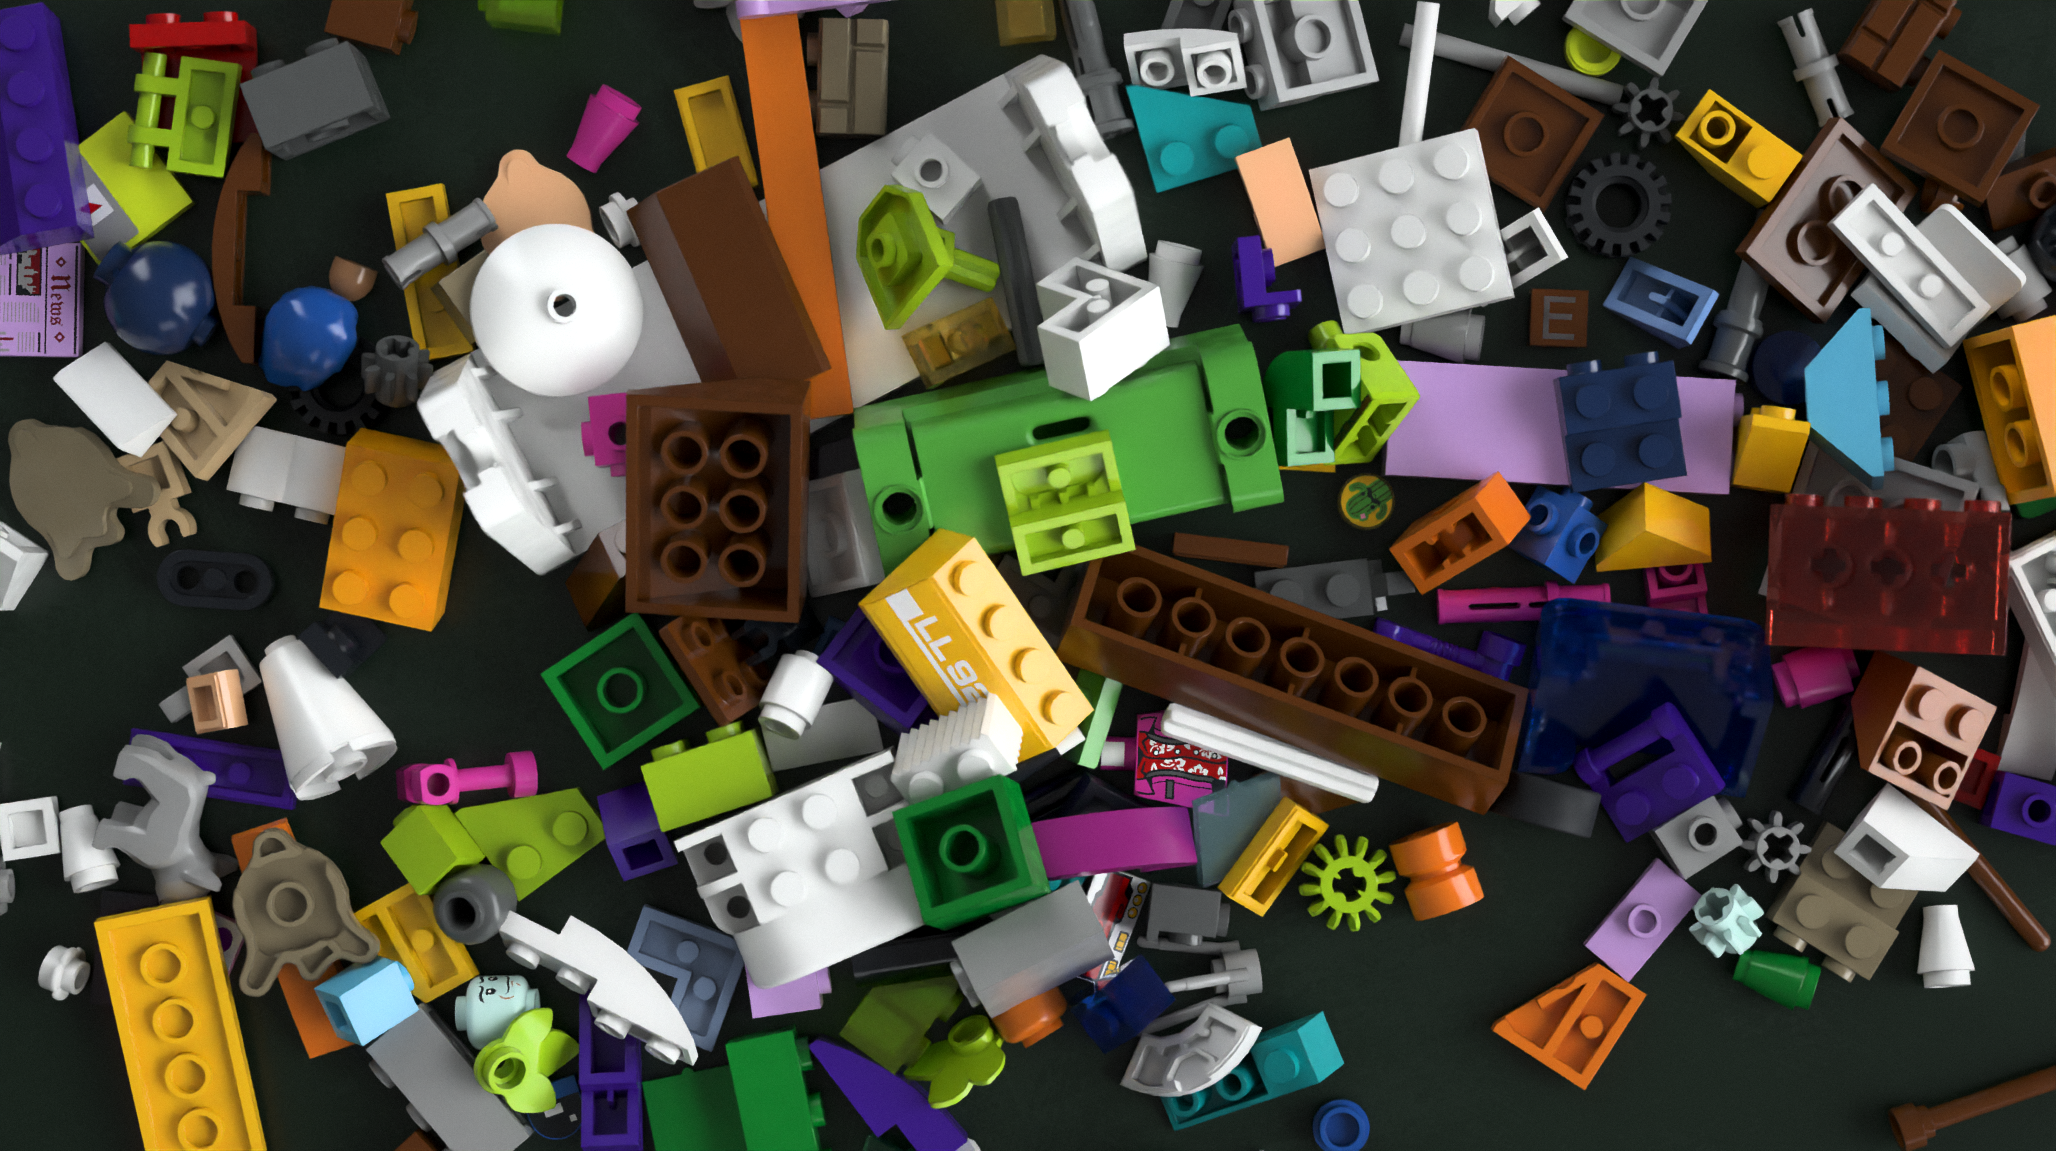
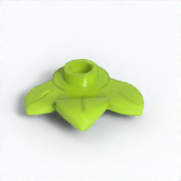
[474,1008,579,1113]
[903,1015,1006,1109]

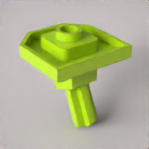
[856,184,1000,330]

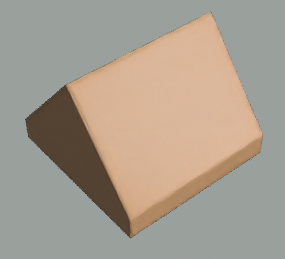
[186,669,248,734]

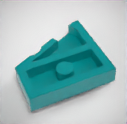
[1125,83,1262,193]

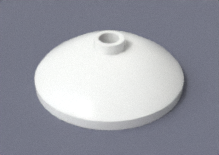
[470,224,643,397]

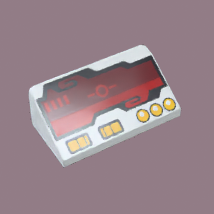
[1077,871,1151,988]

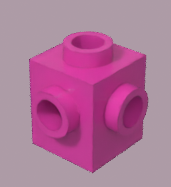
[581,392,627,477]

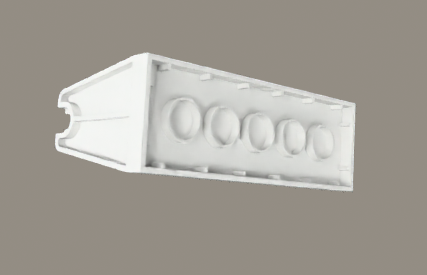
[417,54,1148,576]

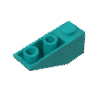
[1160,1011,1344,1131]

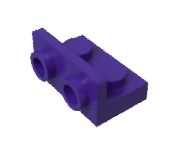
[1231,235,1302,323]

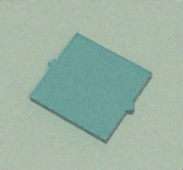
[1192,772,1281,888]

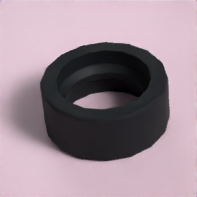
[1488,769,1601,838]

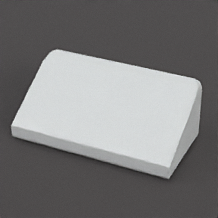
[53,341,177,457]
[761,698,884,772]

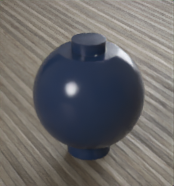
[93,241,221,355]

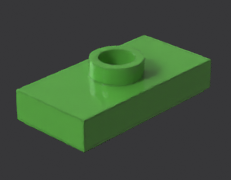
[1060,668,1123,769]

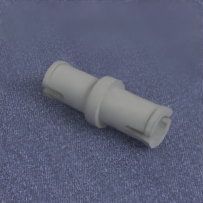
[1777,8,1854,127]
[382,197,498,290]

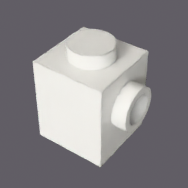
[891,131,983,226]

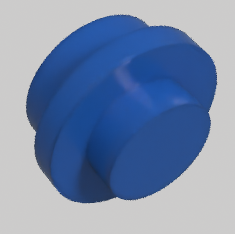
[1312,1099,1370,1151]

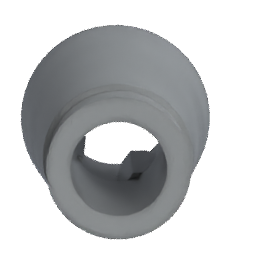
[1400,308,1485,364]

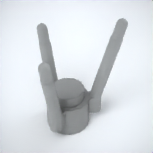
[1135,936,1263,1037]

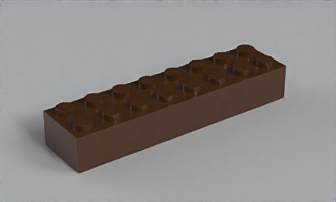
[1055,545,1529,815]

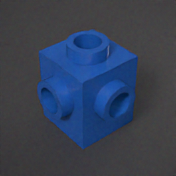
[1507,485,1608,584]

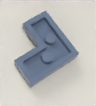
[627,904,745,1052]

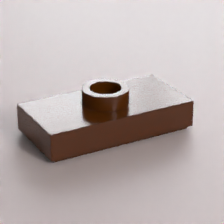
[1982,147,2056,232]

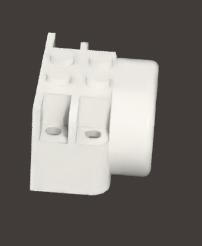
[674,745,925,989]

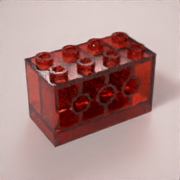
[1765,494,2013,656]

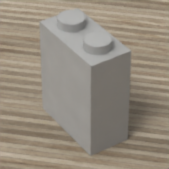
[949,880,1115,1019]

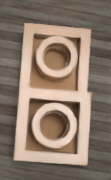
[1234,138,1326,267]

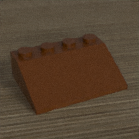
[626,377,811,623]

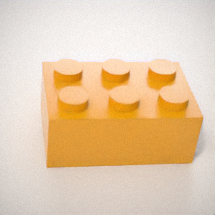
[1962,315,2056,505]
[319,427,466,632]

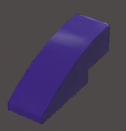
[579,989,643,1151]
[808,1033,968,1151]

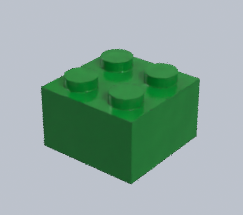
[540,613,705,770]
[892,774,1052,931]

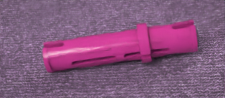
[1436,580,1611,626]

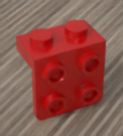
[129,11,259,144]

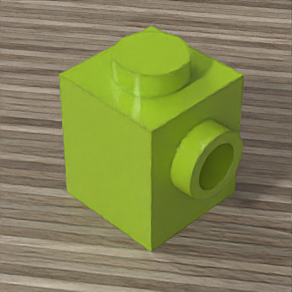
[380,804,486,895]

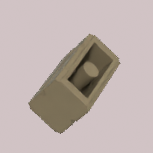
[807,18,889,140]

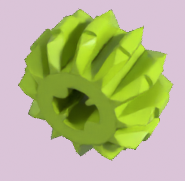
[1298,834,1396,932]

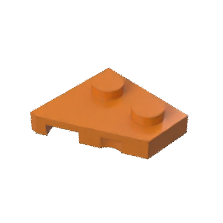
[1490,962,1647,1090]

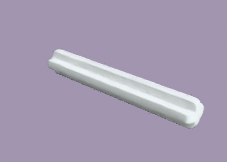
[1161,703,1379,803]

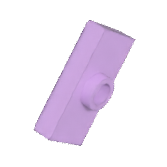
[1583,858,1702,982]

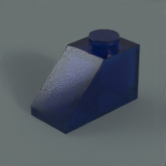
[1069,954,1176,1055]

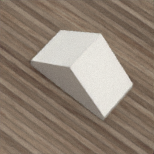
[1482,207,1568,307]

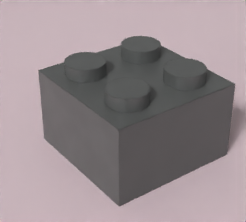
[239,38,391,161]

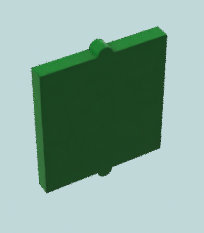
[642,1064,747,1151]

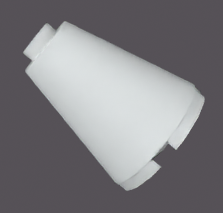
[259,635,398,800]

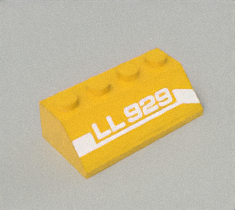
[858,528,1094,763]

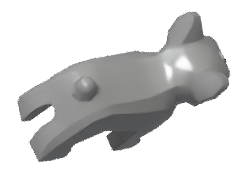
[92,734,239,905]

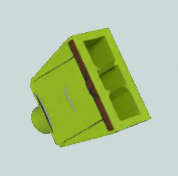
[1308,320,1420,466]

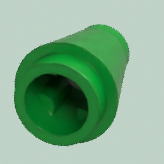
[1732,949,1822,1011]

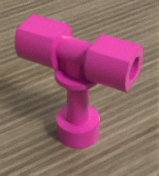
[395,751,538,805]

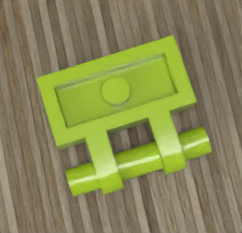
[127,52,242,179]

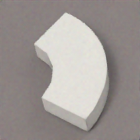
[1120,1003,1262,1097]

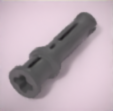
[1058,0,1135,140]
[1697,209,1770,385]

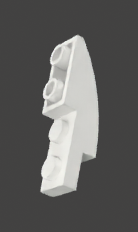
[499,910,698,1066]

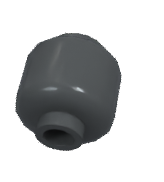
[433,863,518,945]

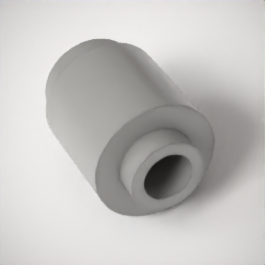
[1994,235,2052,324]

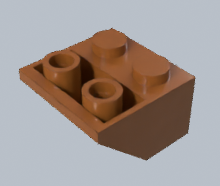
[1851,649,1997,810]

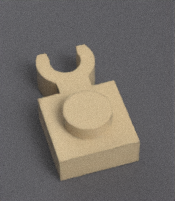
[116,441,197,547]

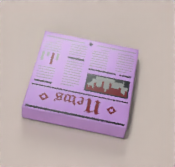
[0,243,85,358]

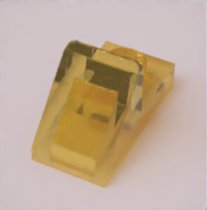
[901,296,1016,389]

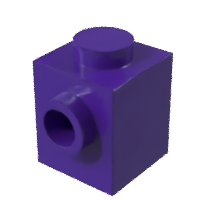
[1977,770,2056,846]
[597,781,678,881]

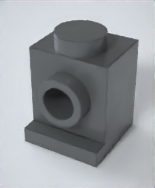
[1144,880,1230,946]

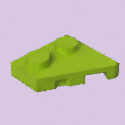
[454,787,605,902]

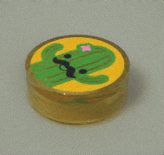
[1337,473,1395,530]

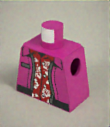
[1100,710,1228,814]

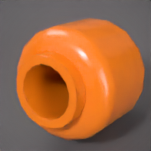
[983,986,1067,1048]

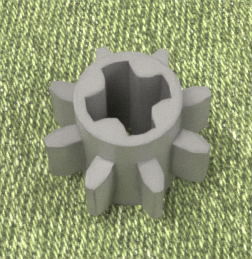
[1739,810,1812,883]

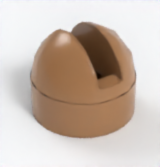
[328,256,378,301]

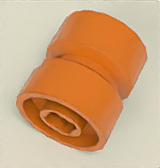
[1388,820,1485,921]

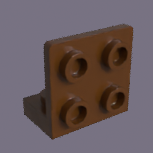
[659,615,772,727]

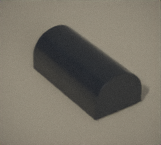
[851,924,965,988]

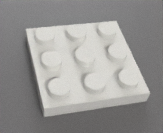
[1309,128,1515,334]

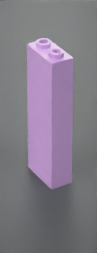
[1380,360,1744,496]

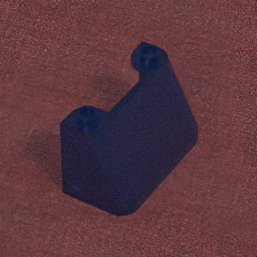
[1518,598,1774,798]

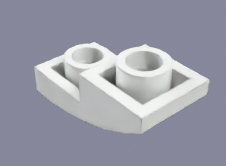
[1124,28,1247,97]

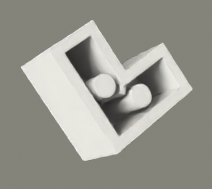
[1036,257,1170,401]

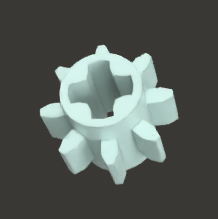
[1689,884,1764,958]

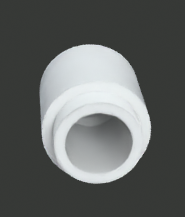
[758,650,834,740]

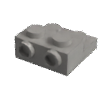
[1228,0,1379,111]
[1561,0,1708,78]

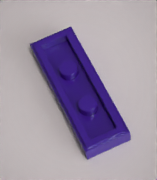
[123,728,297,810]

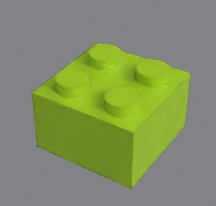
[640,720,779,833]

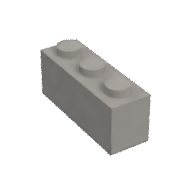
[366,1002,535,1151]

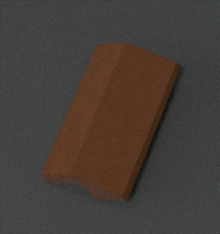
[626,156,832,382]

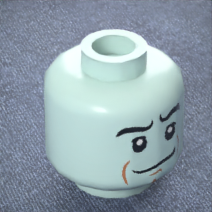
[455,975,541,1050]

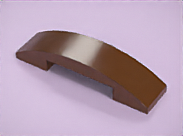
[212,133,272,366]

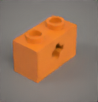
[1389,471,1531,595]

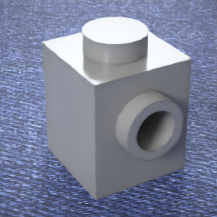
[1648,795,1743,880]

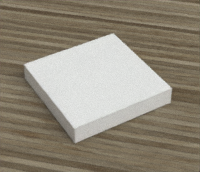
[807,469,885,598]

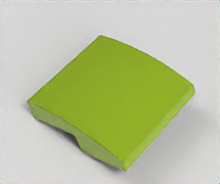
[994,429,1136,576]

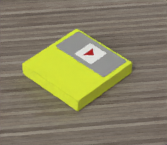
[79,111,196,266]

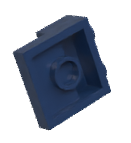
[1553,351,1687,493]

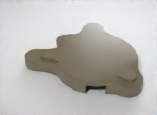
[8,418,161,581]
[232,827,381,997]

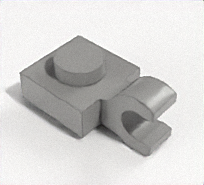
[158,635,263,723]

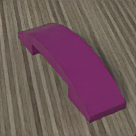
[1031,807,1198,881]

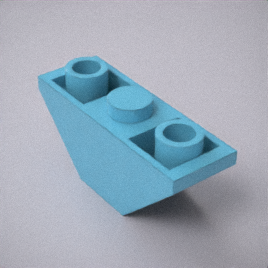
[1804,308,1894,490]

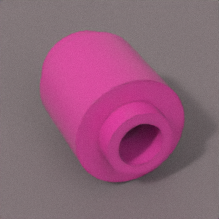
[1770,638,1860,709]

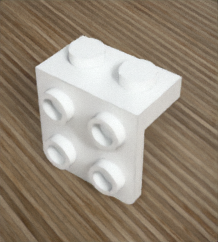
[1851,204,2026,374]

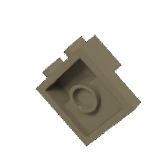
[1764,821,1919,983]

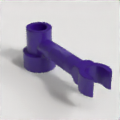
[1372,617,1527,681]

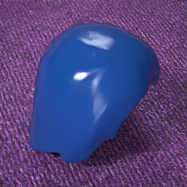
[258,286,358,391]

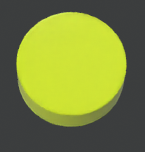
[1563,27,1621,77]

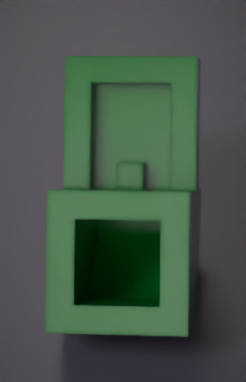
[1262,348,1361,467]

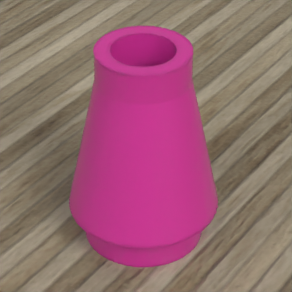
[567,84,642,173]

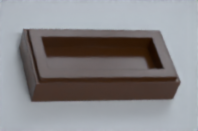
[1171,532,1289,568]

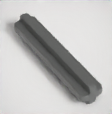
[987,196,1044,367]

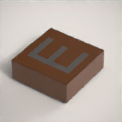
[1527,288,1589,349]

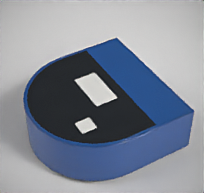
[527,1073,581,1140]

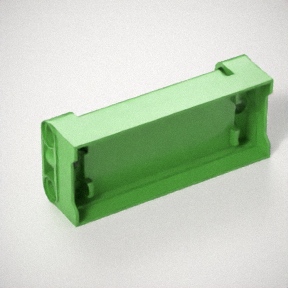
[852,323,1284,578]

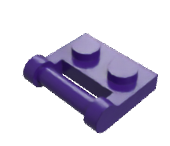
[1572,702,1726,843]

